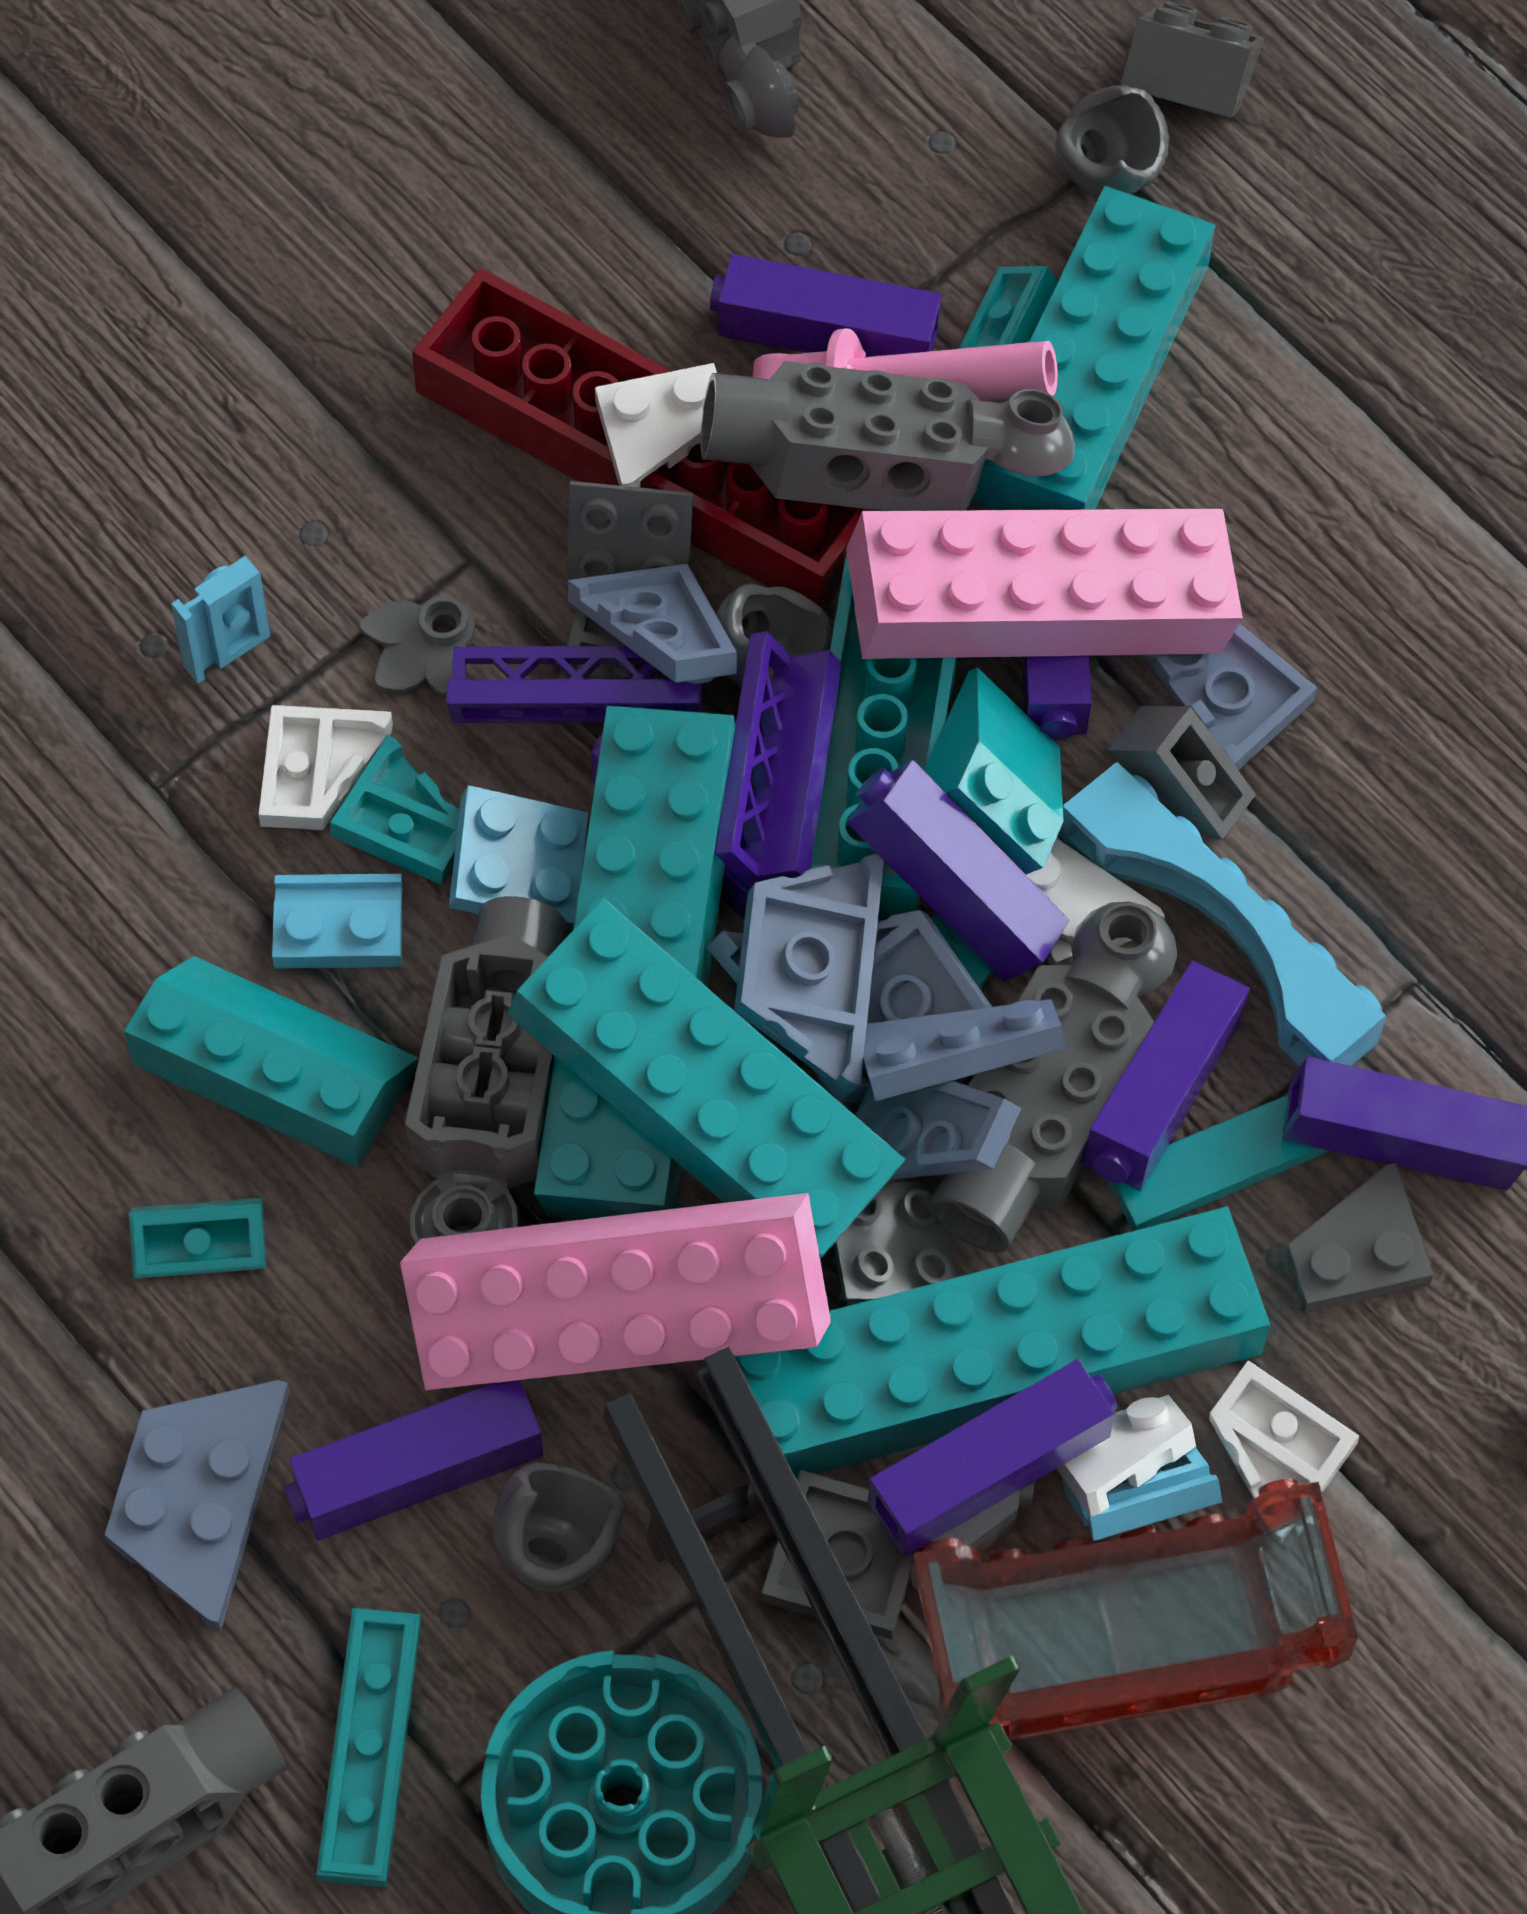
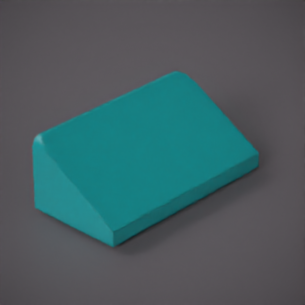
[959,266,1058,349]
[128,1198,266,1279]

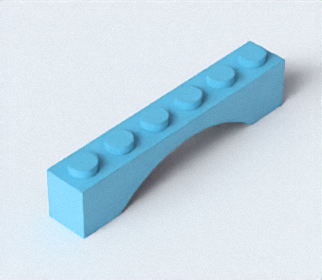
[1058,762,1386,1066]

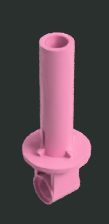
[752,329,1058,402]

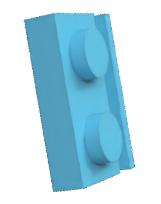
[171,556,270,684]
[272,874,403,969]
[1062,1447,1222,1541]

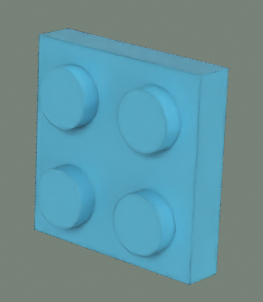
[449,785,588,934]

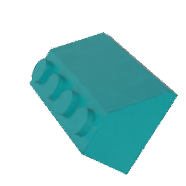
[124,956,419,1168]

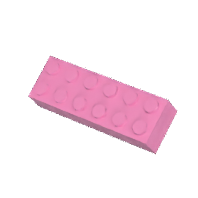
[846,509,1243,659]
[400,1193,831,1390]

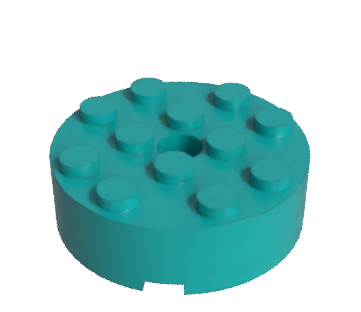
[481,1650,762,1914]

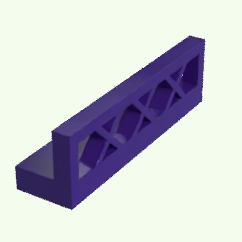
[715,631,842,888]
[447,646,702,723]

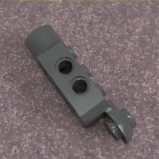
[676,0,802,138]
[700,361,1075,511]
[405,896,567,1244]
[928,901,1177,1253]
[0,1686,287,1914]

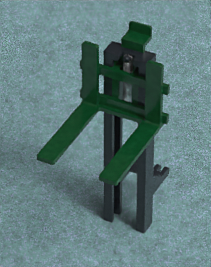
[603,1347,1084,1914]

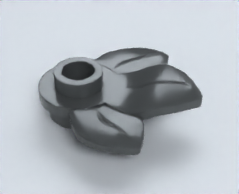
[359,596,475,696]

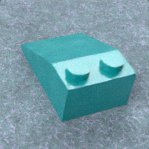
[924,667,1064,875]

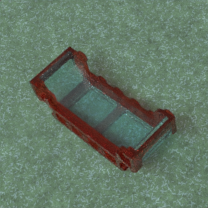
[911,1479,1359,1741]

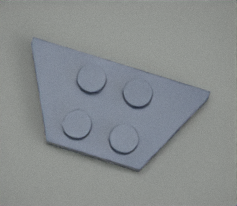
[734,854,884,1093]
[867,910,992,1084]
[105,1380,290,1631]

